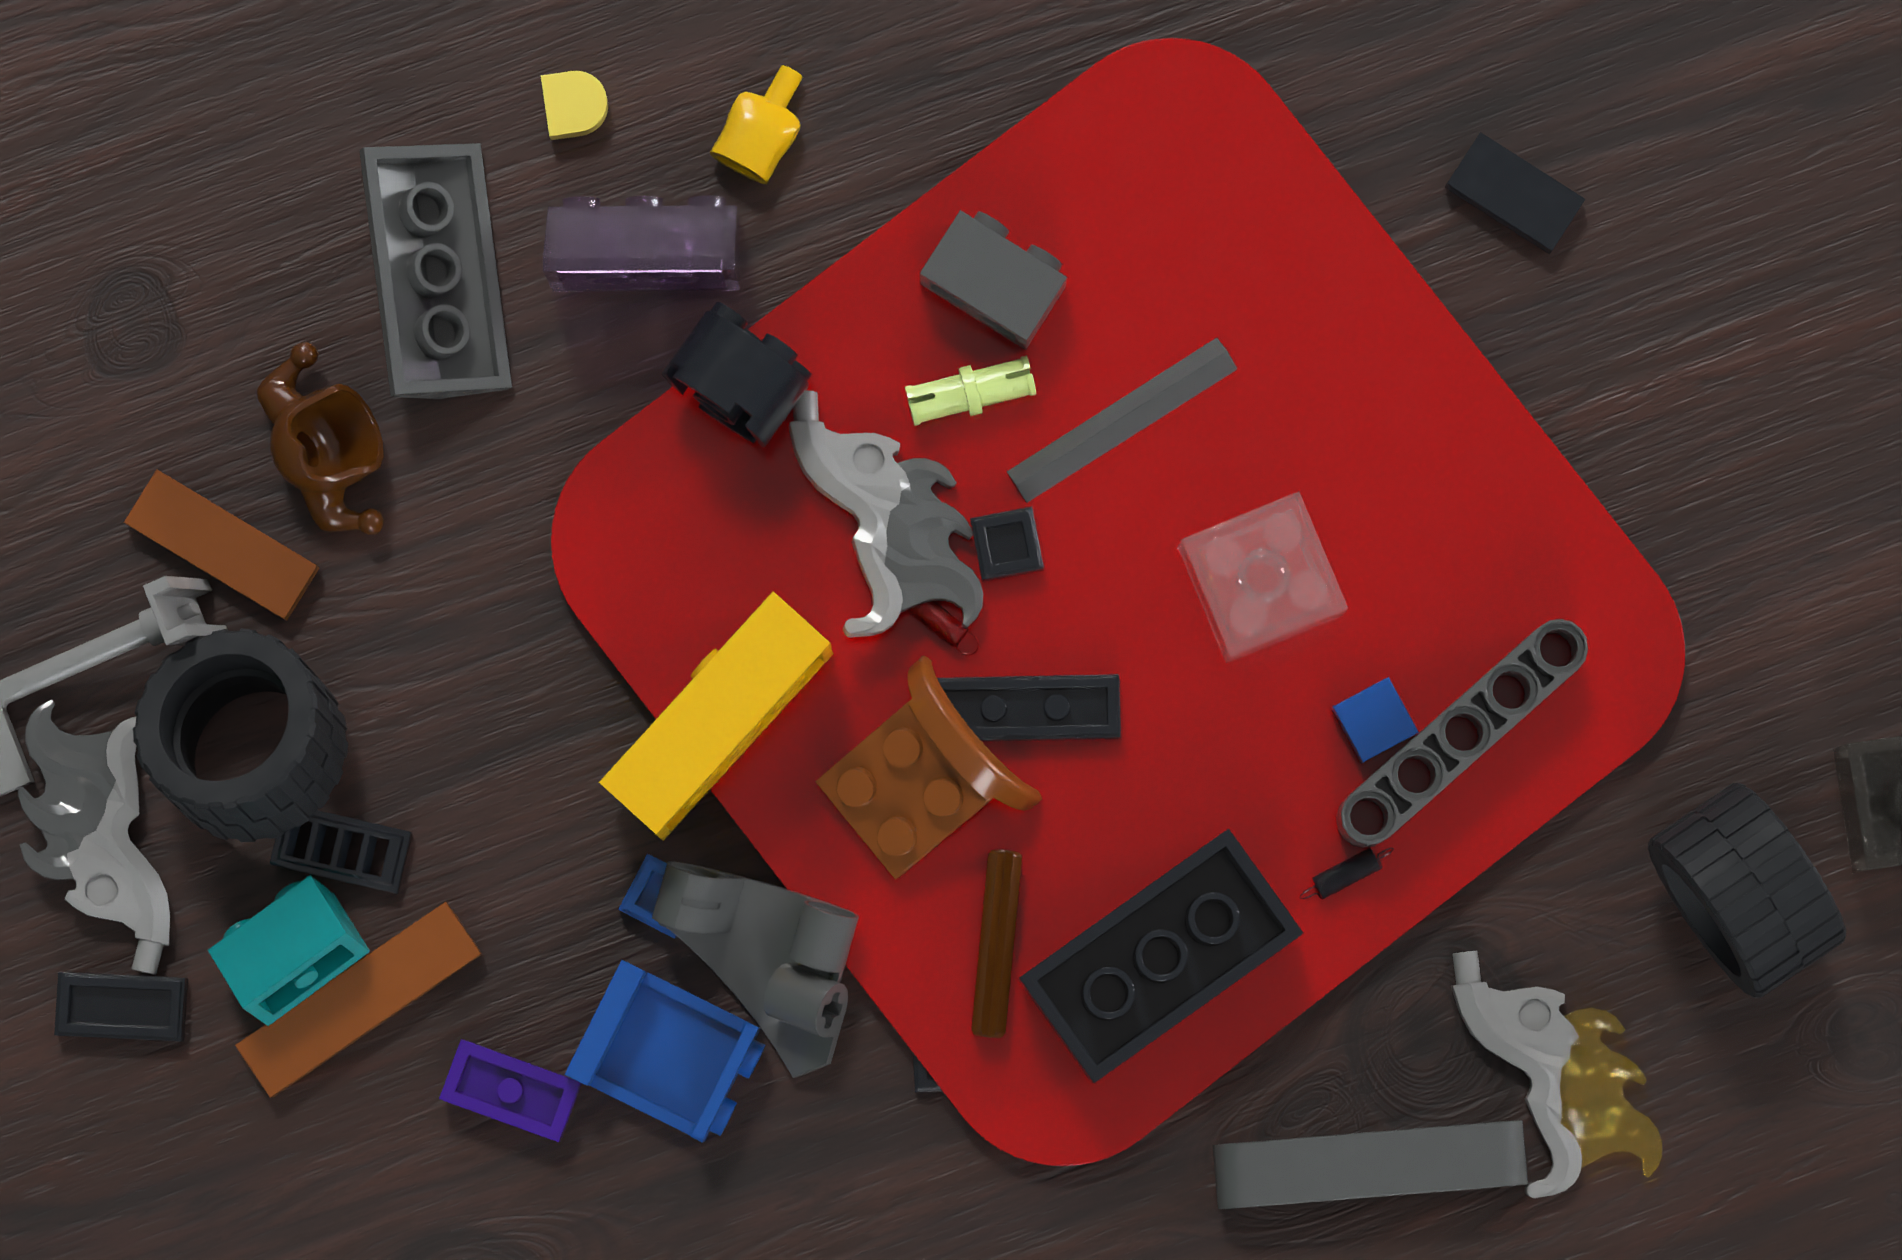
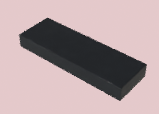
[937,674,1121,742]

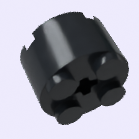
[662,302,812,447]

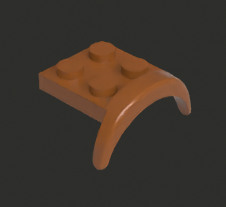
[815,656,1042,880]

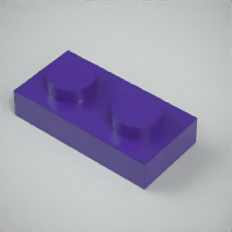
[439,1039,582,1142]

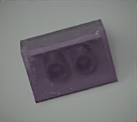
[543,195,740,292]

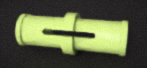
[905,356,1037,426]

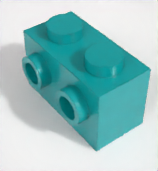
[208,875,370,1026]

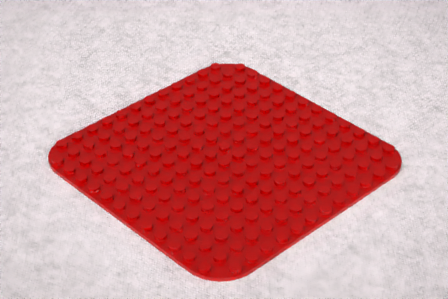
[551,38,1685,1166]

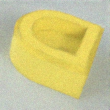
[541,71,608,140]

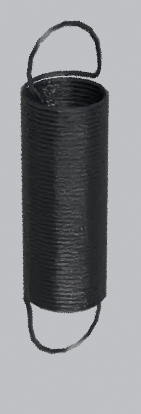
[1299,847,1394,900]

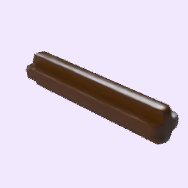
[971,849,1022,1038]

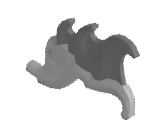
[788,390,983,638]
[18,699,170,975]

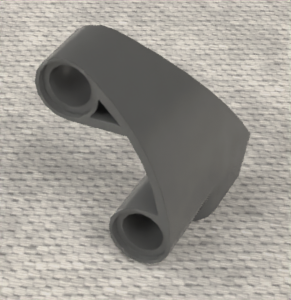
[652,861,859,1078]

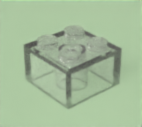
[1178,491,1348,663]

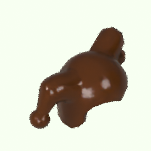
[257,342,384,535]

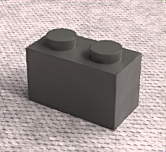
[920,210,1067,350]

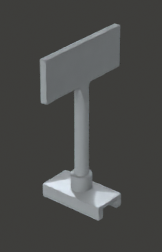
[0,576,227,797]

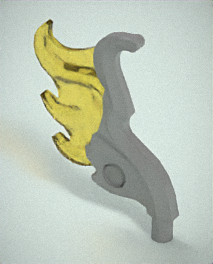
[1451,951,1662,1198]

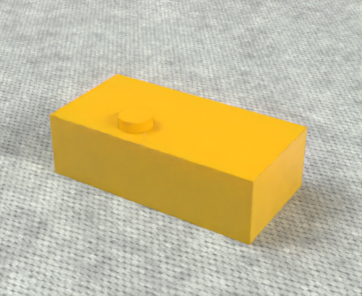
[599,591,833,841]

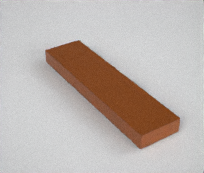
[235,902,483,1098]

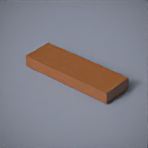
[124,469,320,621]

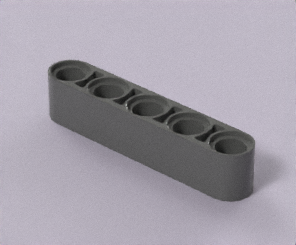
[1336,619,1588,848]
[1212,1120,1528,1209]

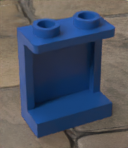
[564,960,766,1143]

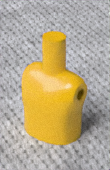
[710,65,803,184]

